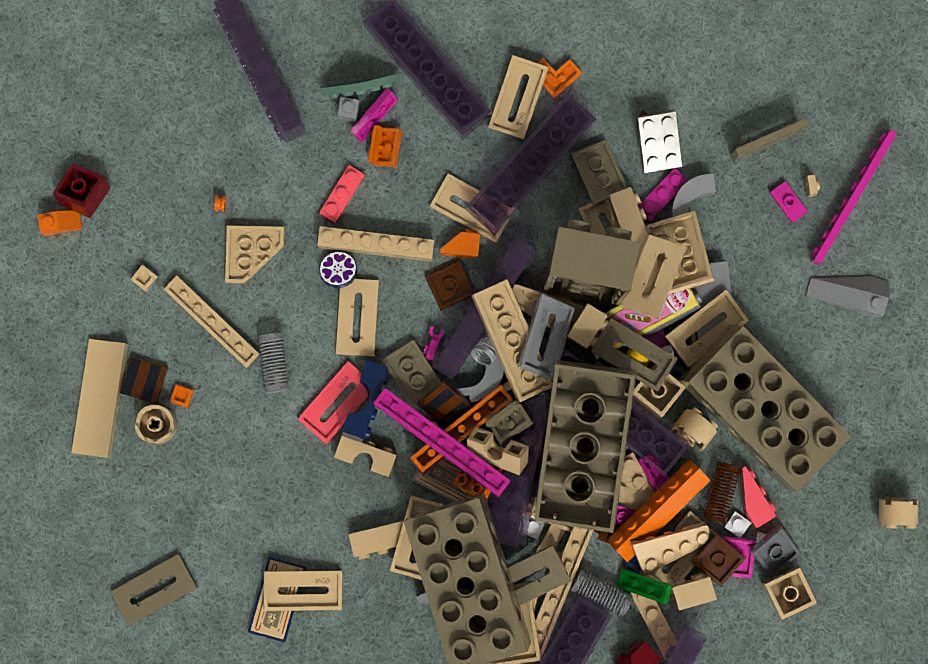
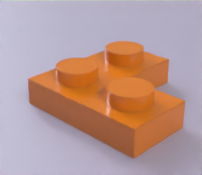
[538,58,582,99]

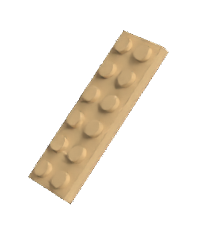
[471,279,553,402]

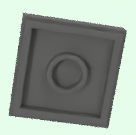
[749,525,801,578]

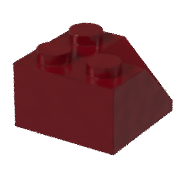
[52,163,111,218]
[614,639,661,664]

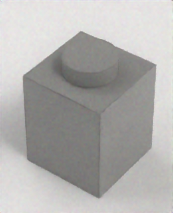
[337,97,360,123]

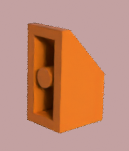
[37,211,83,237]
[440,229,480,259]

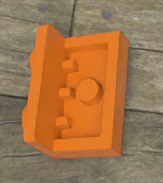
[368,125,403,168]

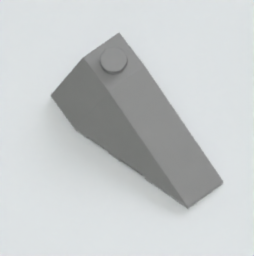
[805,276,889,318]

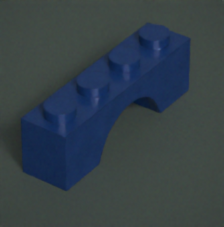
[341,360,390,443]

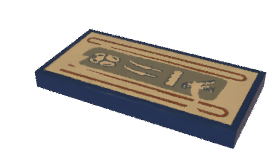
[248,556,306,642]

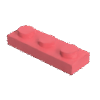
[319,165,365,224]

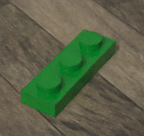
[616,569,673,604]

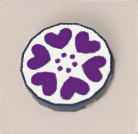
[319,251,358,289]

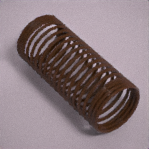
[703,462,741,524]

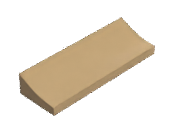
[71,339,128,458]

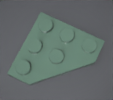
[320,74,400,98]

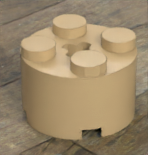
[135,405,177,444]
[672,407,718,452]
[878,497,918,529]

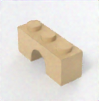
[467,427,529,475]
[334,436,397,477]

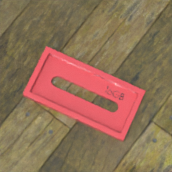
[298,361,368,444]

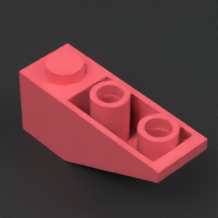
[740,466,776,528]

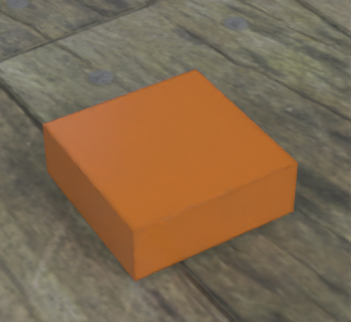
[169,384,195,408]

